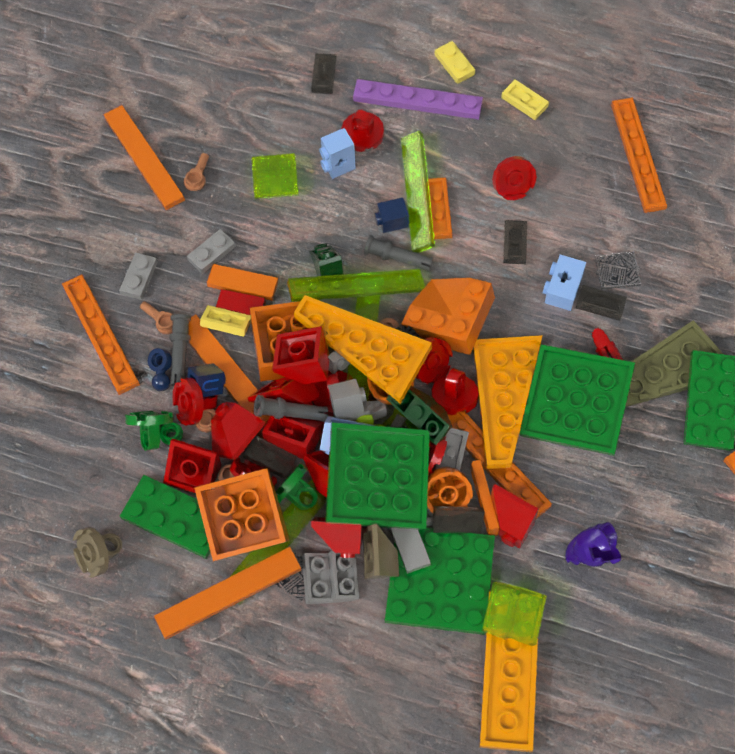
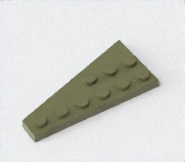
[626,320,723,407]

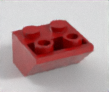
[262,416,325,460]

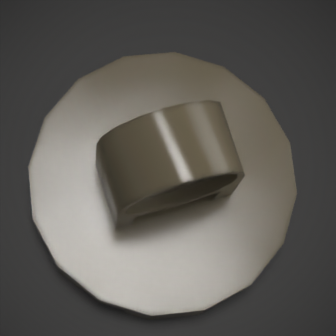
[73,527,122,578]

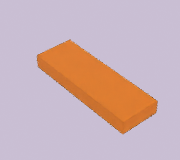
[424,177,452,240]
[207,264,279,301]
[470,460,499,536]

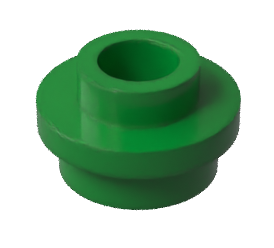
[160,422,183,445]

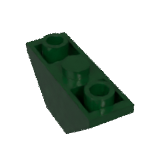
[309,243,344,284]
[387,386,452,445]

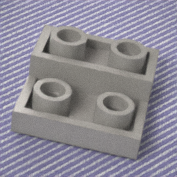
[302,550,359,604]

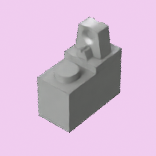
[328,379,387,421]

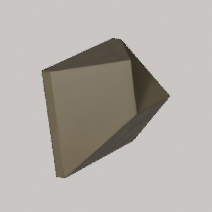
[362,524,399,579]

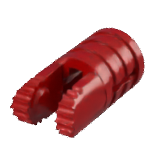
[592,328,624,360]

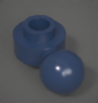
[148,348,172,391]

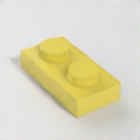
[435,41,475,84]
[501,80,549,120]
[200,305,251,337]

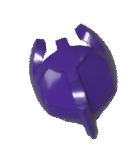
[565,522,622,567]

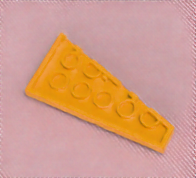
[294,295,432,404]
[473,335,543,469]

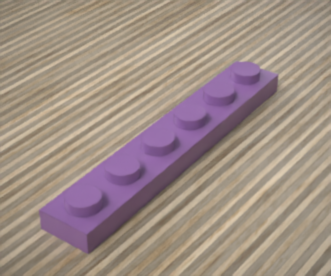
[353,79,483,120]

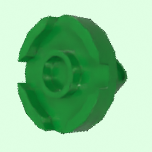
[125,411,174,451]
[276,463,318,510]

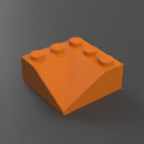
[401,278,495,355]
[250,299,329,382]
[195,468,290,561]

